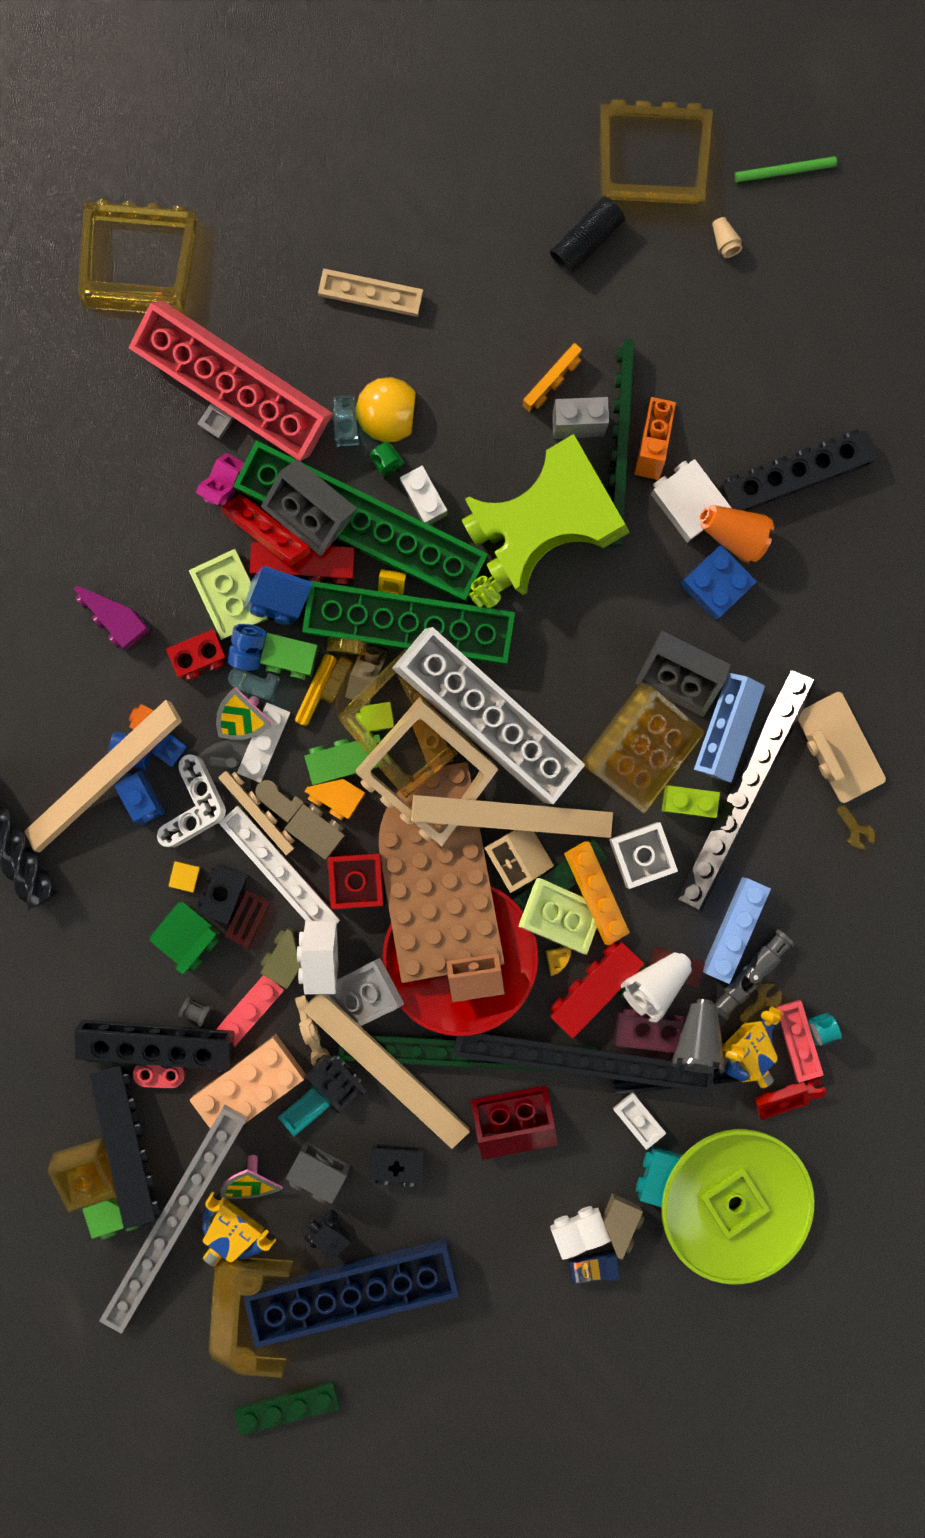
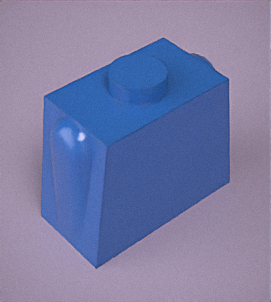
[114,769,166,826]

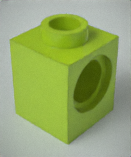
[356,702,395,733]

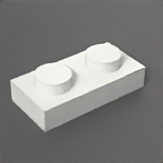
[613,1093,666,1150]

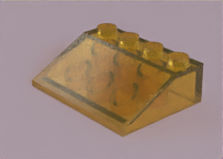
[582,682,705,813]

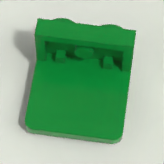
[150,902,220,974]

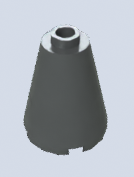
[672,999,725,1074]

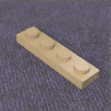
[318,268,423,317]
[218,771,296,855]

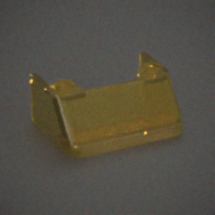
[209,1258,293,1378]

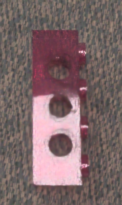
[613,1008,722,1053]

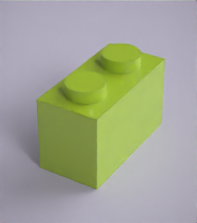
[662,785,720,818]

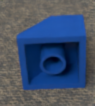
[244,566,313,625]

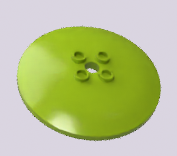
[662,1129,814,1284]

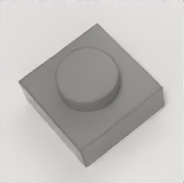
[198,403,234,440]

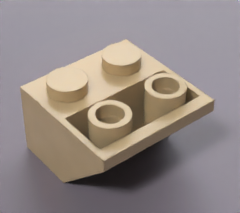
[484,830,554,893]

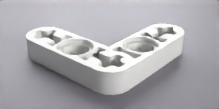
[157,755,226,848]

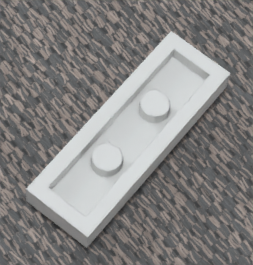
[237,703,291,783]

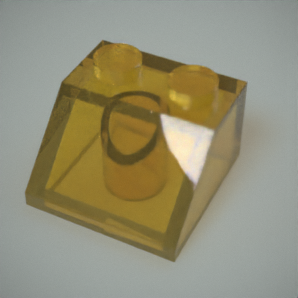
[48,1138,116,1212]

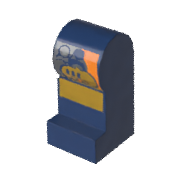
[569,1250,620,1283]

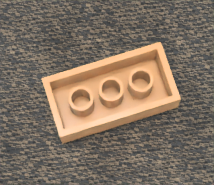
[190,1034,306,1128]

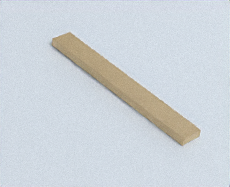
[24,700,182,852]
[411,795,613,838]
[303,994,470,1149]

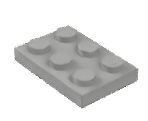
[327,958,404,1026]

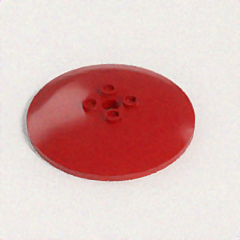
[383,886,538,1036]

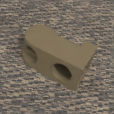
[255,780,306,822]

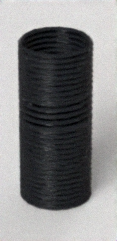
[550,196,625,274]

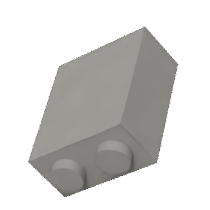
[552,397,609,439]

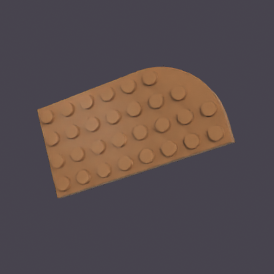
[379,762,505,983]

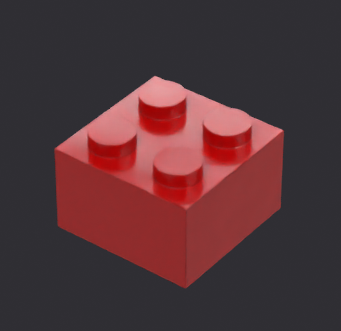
[328,853,384,909]

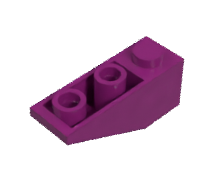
[73,586,151,650]

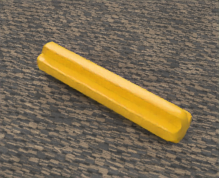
[295,654,337,726]

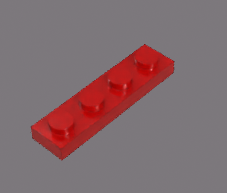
[221,494,310,567]

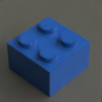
[680,545,757,620]

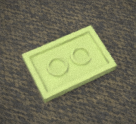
[189,549,268,641]
[518,878,597,955]

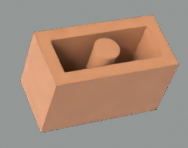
[446,953,505,1002]

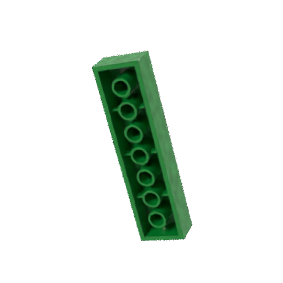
[302,581,515,666]

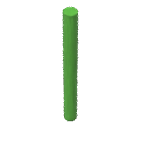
[735,156,837,183]

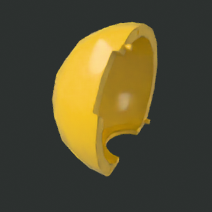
[356,377,416,442]

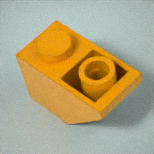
[305,779,366,820]

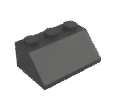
[261,459,357,556]
[635,631,731,717]

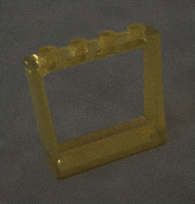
[600,99,713,204]
[78,199,197,314]
[338,648,473,798]

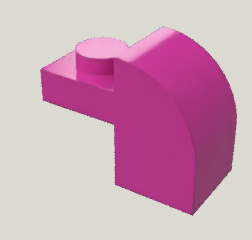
[196,453,244,505]

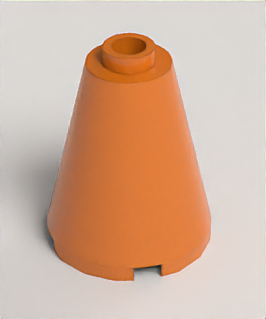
[699,505,774,564]

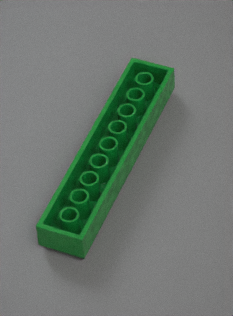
[233,440,488,604]

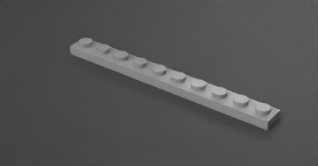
[99,1104,247,1334]

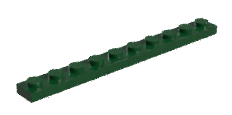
[338,1035,597,1072]

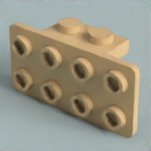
[798,692,886,803]

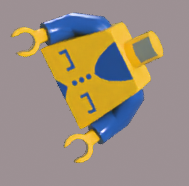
[723,1006,782,1088]
[201,1191,276,1267]

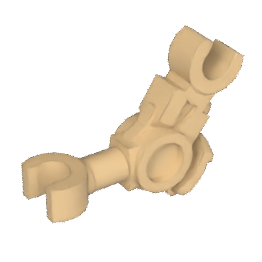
[295,995,330,1066]

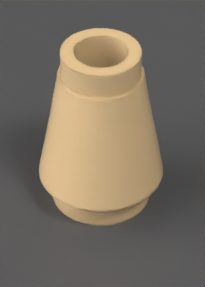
[712,217,742,258]

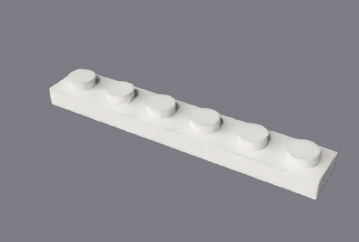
[219,806,340,923]

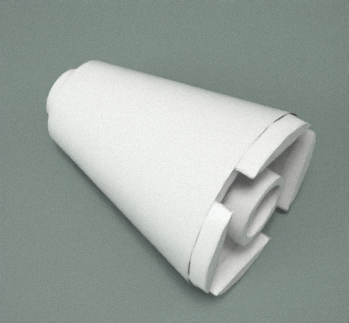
[621,952,692,1022]

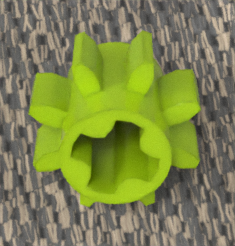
[469,576,503,608]

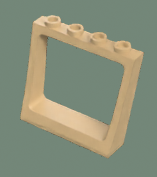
[356,697,498,846]

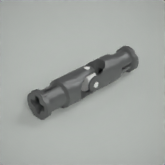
[712,929,796,1021]

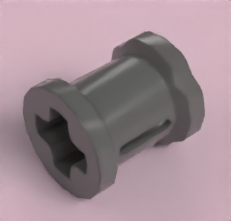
[178,996,211,1028]

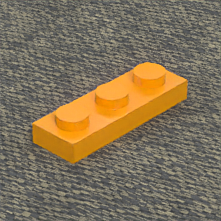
[522,343,582,412]

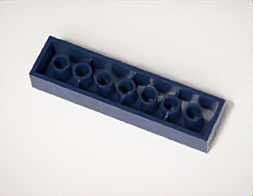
[243,1238,459,1348]

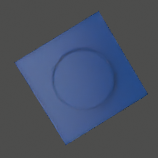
[151,733,188,767]

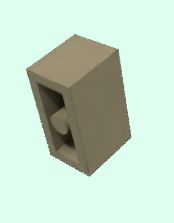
[285,803,346,860]

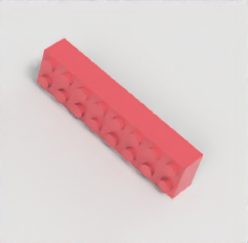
[129,301,333,461]

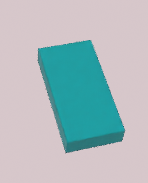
[278,1088,330,1137]

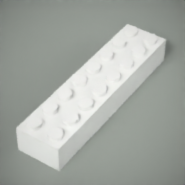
[392,627,585,804]

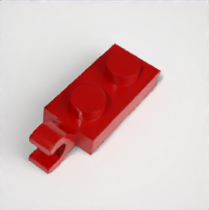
[755,1077,826,1120]

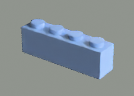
[694,672,765,783]
[701,877,771,984]

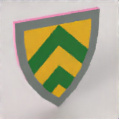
[216,687,273,740]
[220,1155,283,1199]

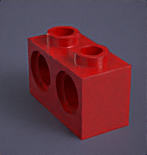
[166,629,228,681]

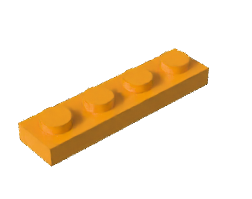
[564,841,630,945]

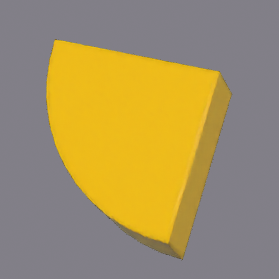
[545,946,571,976]

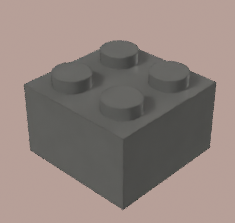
[286,1141,350,1204]

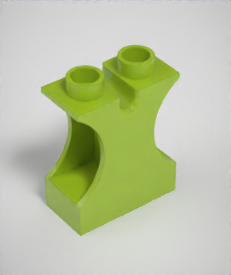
[462,434,630,595]

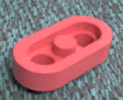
[133,1065,186,1088]

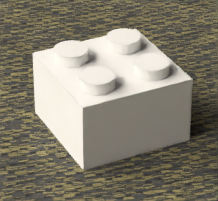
[609,822,678,889]
[297,921,339,994]

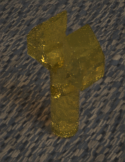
[837,805,875,849]
[739,983,782,1023]

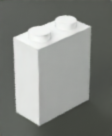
[651,459,731,543]

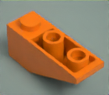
[634,397,676,480]

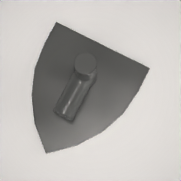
[198,739,252,790]

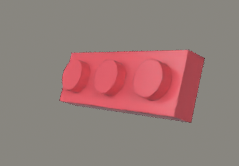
[216,975,285,1047]
[775,1000,824,1082]

